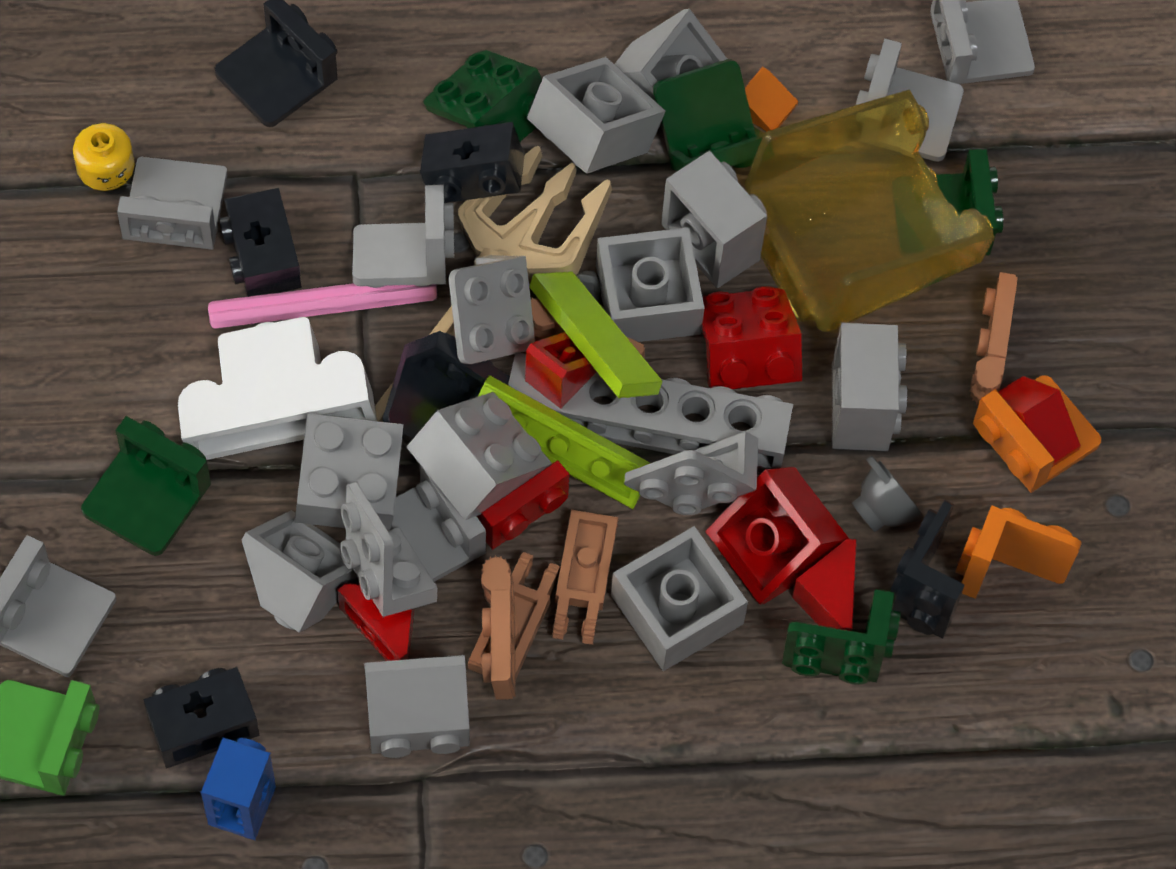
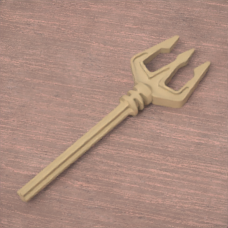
[375,146,612,422]

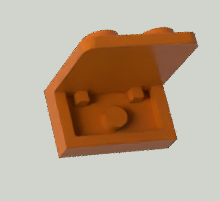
[973,375,1101,493]
[955,505,1082,599]

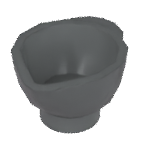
[852,455,924,532]

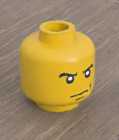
[72,123,135,191]

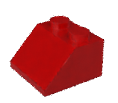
[705,467,850,605]

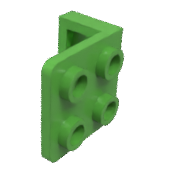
[0,680,100,796]

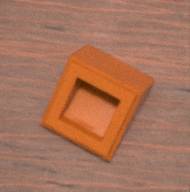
[745,67,798,135]

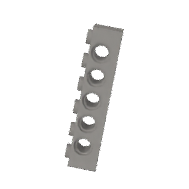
[508,353,793,471]

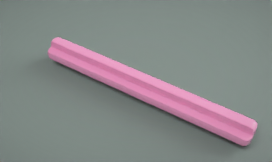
[208,283,437,329]

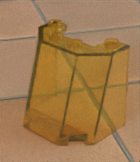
[745,89,995,332]

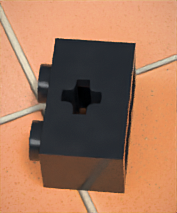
[420,122,524,203]
[219,188,302,297]
[143,667,260,769]

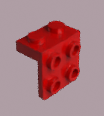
[701,286,802,389]
[477,460,570,550]

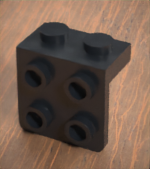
[215,0,338,127]
[383,331,510,443]
[890,500,965,639]

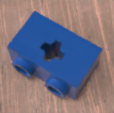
[201,738,276,840]

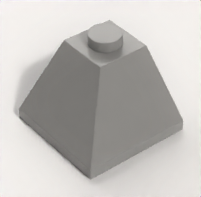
[614,9,727,102]
[242,510,358,633]

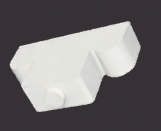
[178,317,377,460]

